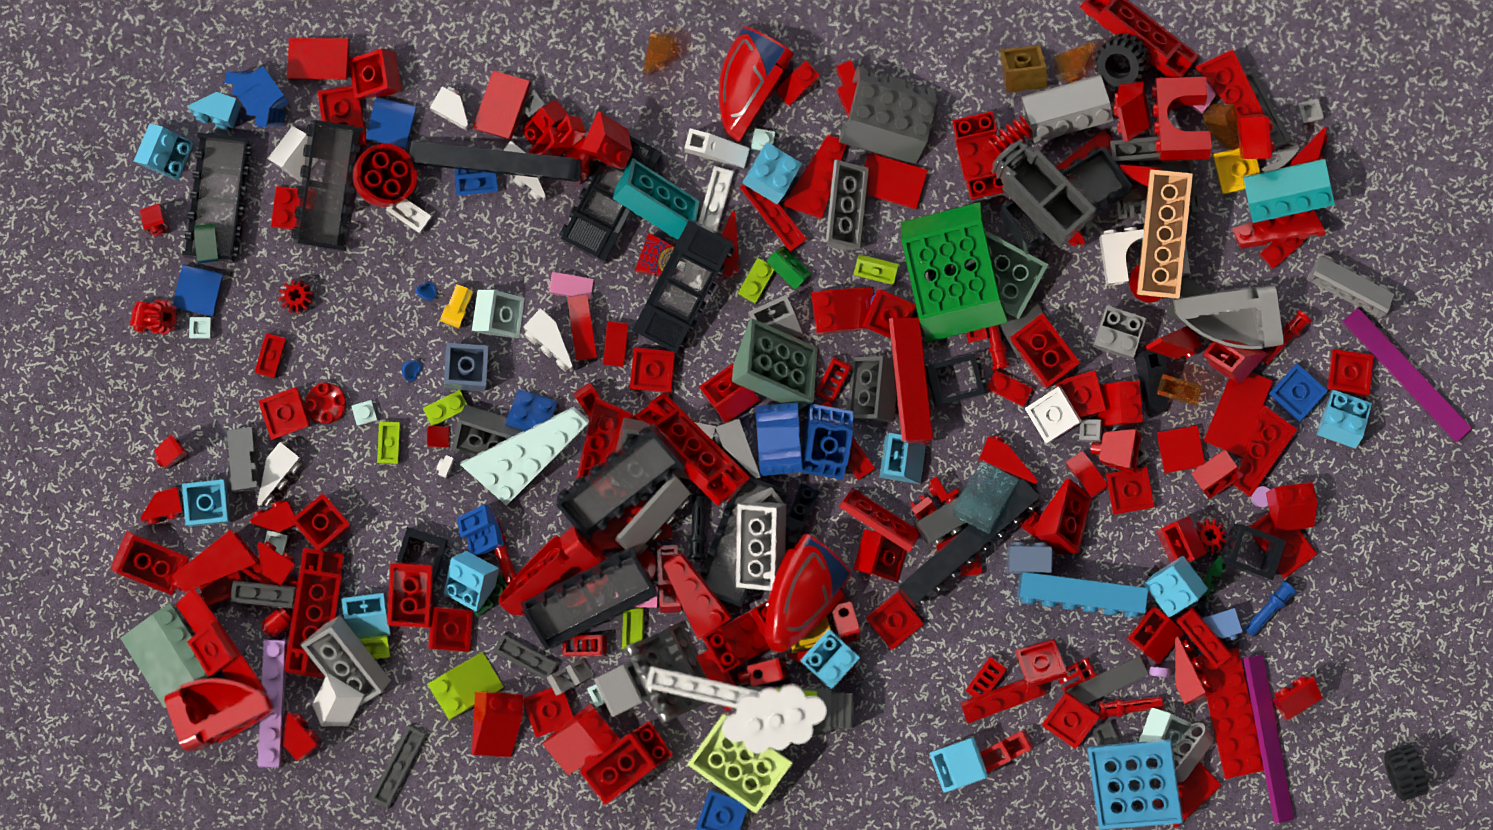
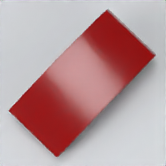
[602,321,628,367]
[1066,451,1108,499]

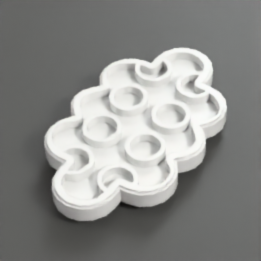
[723,685,826,753]

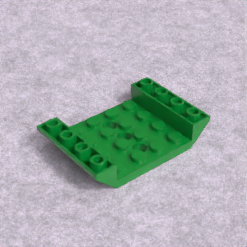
[901,202,1008,342]

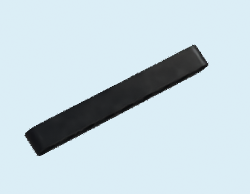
[406,141,582,182]

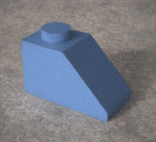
[1202,608,1242,642]

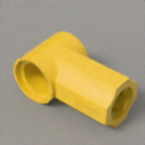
[440,285,473,329]

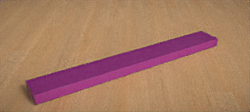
[1342,307,1472,443]
[1243,655,1294,824]

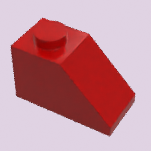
[775,60,820,106]
[154,435,189,469]

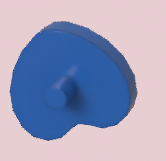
[415,281,437,301]
[402,360,422,382]

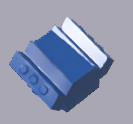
[224,66,289,128]
[756,402,802,476]
[801,404,853,480]

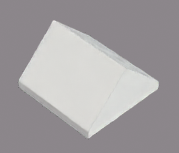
[268,126,319,183]
[312,673,364,726]

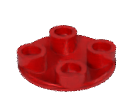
[304,382,346,424]

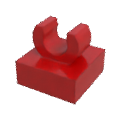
[910,495,937,521]
[1020,511,1040,540]

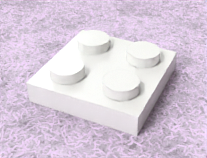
[1025,386,1082,444]

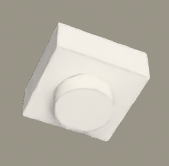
[436,455,455,479]

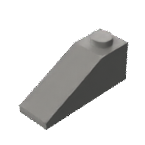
[713,419,760,479]

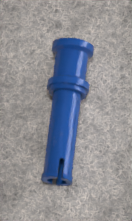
[1244,580,1297,637]

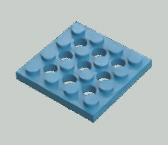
[1087,739,1183,830]

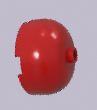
[353,143,417,207]

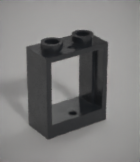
[926,353,987,407]
[1221,524,1286,581]
[396,527,448,588]

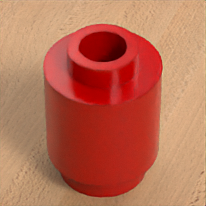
[129,301,150,333]
[261,607,292,638]

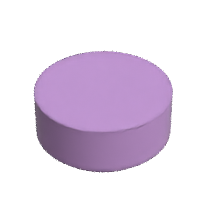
[1250,486,1270,507]
[1149,667,1171,677]

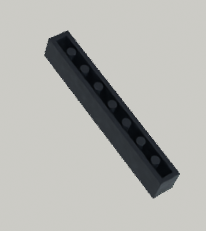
[898,479,1040,609]

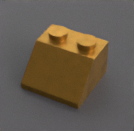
[999,45,1047,93]

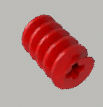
[987,115,1032,155]

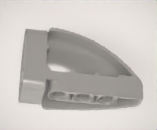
[1173,285,1283,349]

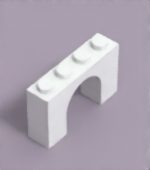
[1099,227,1190,286]

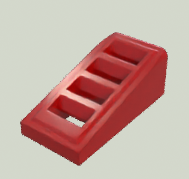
[815,356,852,403]
[562,635,607,657]
[965,657,1007,697]

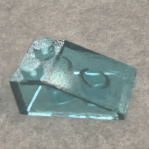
[952,461,1019,534]

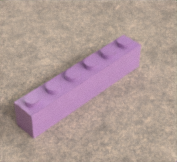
[258,640,287,767]

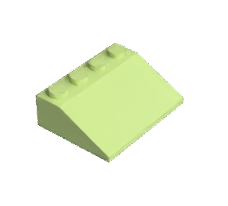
[687,713,792,813]

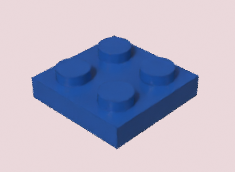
[1268,363,1328,422]
[506,389,558,431]
[695,790,748,830]

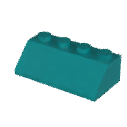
[613,158,700,240]
[1243,159,1335,223]

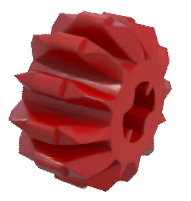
[278,279,314,314]
[143,300,179,335]
[1195,518,1227,553]

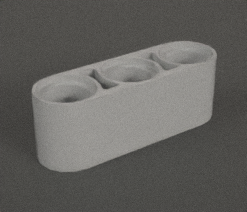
[1173,723,1213,782]

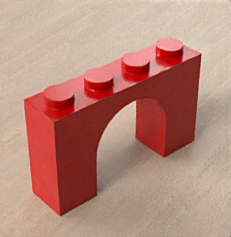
[1151,77,1212,160]

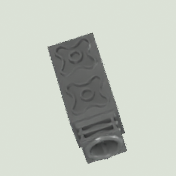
[991,139,1096,248]
[747,686,854,736]

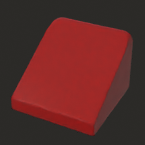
[427,426,449,448]

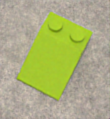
[427,652,504,720]

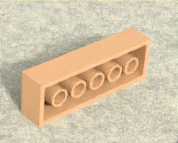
[1137,170,1193,299]

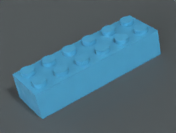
[1017,572,1148,618]

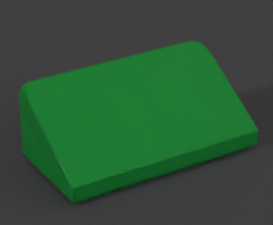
[767,246,812,289]

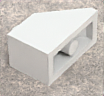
[430,86,469,131]

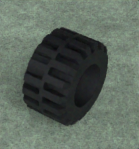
[1094,33,1151,89]
[1384,744,1429,802]

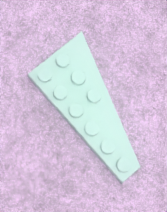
[460,407,589,506]

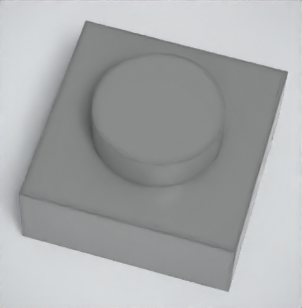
[1297,99,1324,124]
[1079,420,1102,442]

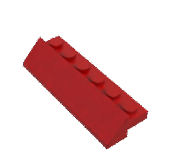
[1080,0,1199,78]
[889,318,933,445]
[633,393,750,506]
[284,548,344,678]
[176,587,267,693]

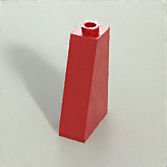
[172,529,260,592]

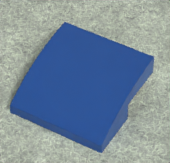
[366,97,417,148]
[454,169,498,196]
[173,264,224,316]
[457,504,504,557]

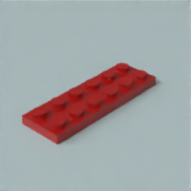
[1197,648,1264,779]

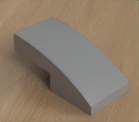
[1260,145,1299,173]
[546,658,593,696]

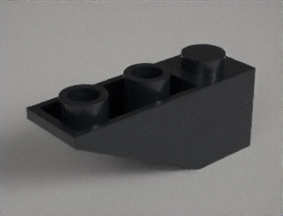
[1134,351,1168,416]
[785,483,820,550]

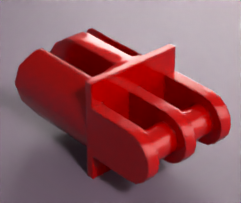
[1058,656,1098,692]

